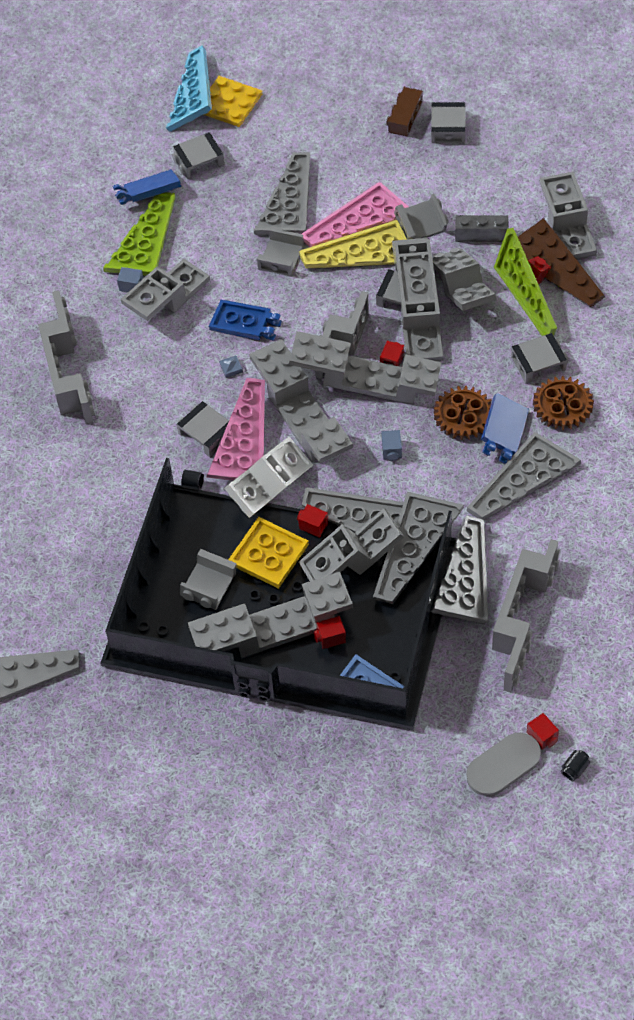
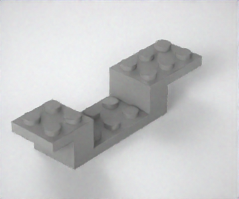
[392,238,443,361]
[38,290,95,424]
[289,331,441,404]
[249,339,353,463]
[492,539,561,693]
[188,571,353,658]

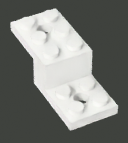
[224,437,313,518]

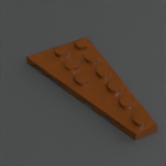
[518,218,605,307]

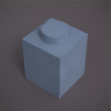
[117,267,144,292]
[381,430,402,461]

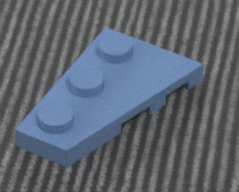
[340,654,404,688]

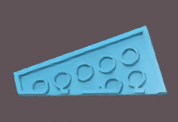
[166,45,212,132]

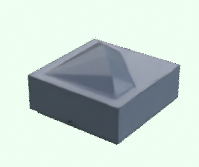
[219,356,243,378]

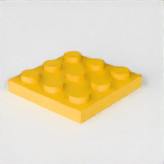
[203,76,263,127]
[228,517,309,589]

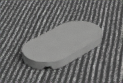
[467,733,541,796]

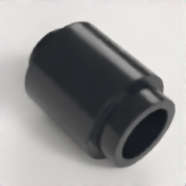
[560,750,590,782]

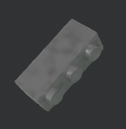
[455,215,509,242]

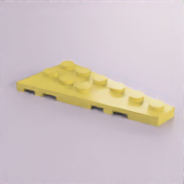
[299,220,407,268]

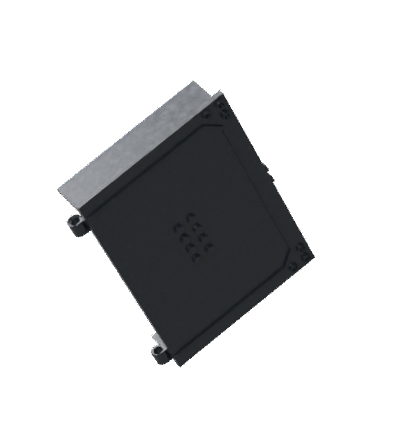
[100,458,457,730]

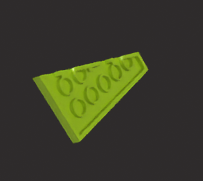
[103,192,176,276]
[494,228,557,336]

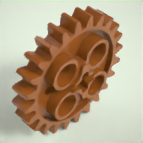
[533,376,594,430]
[434,386,491,440]

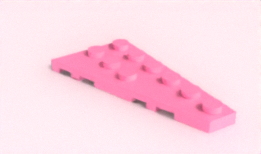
[302,182,409,247]
[206,378,265,481]

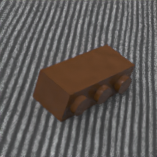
[386,87,423,137]

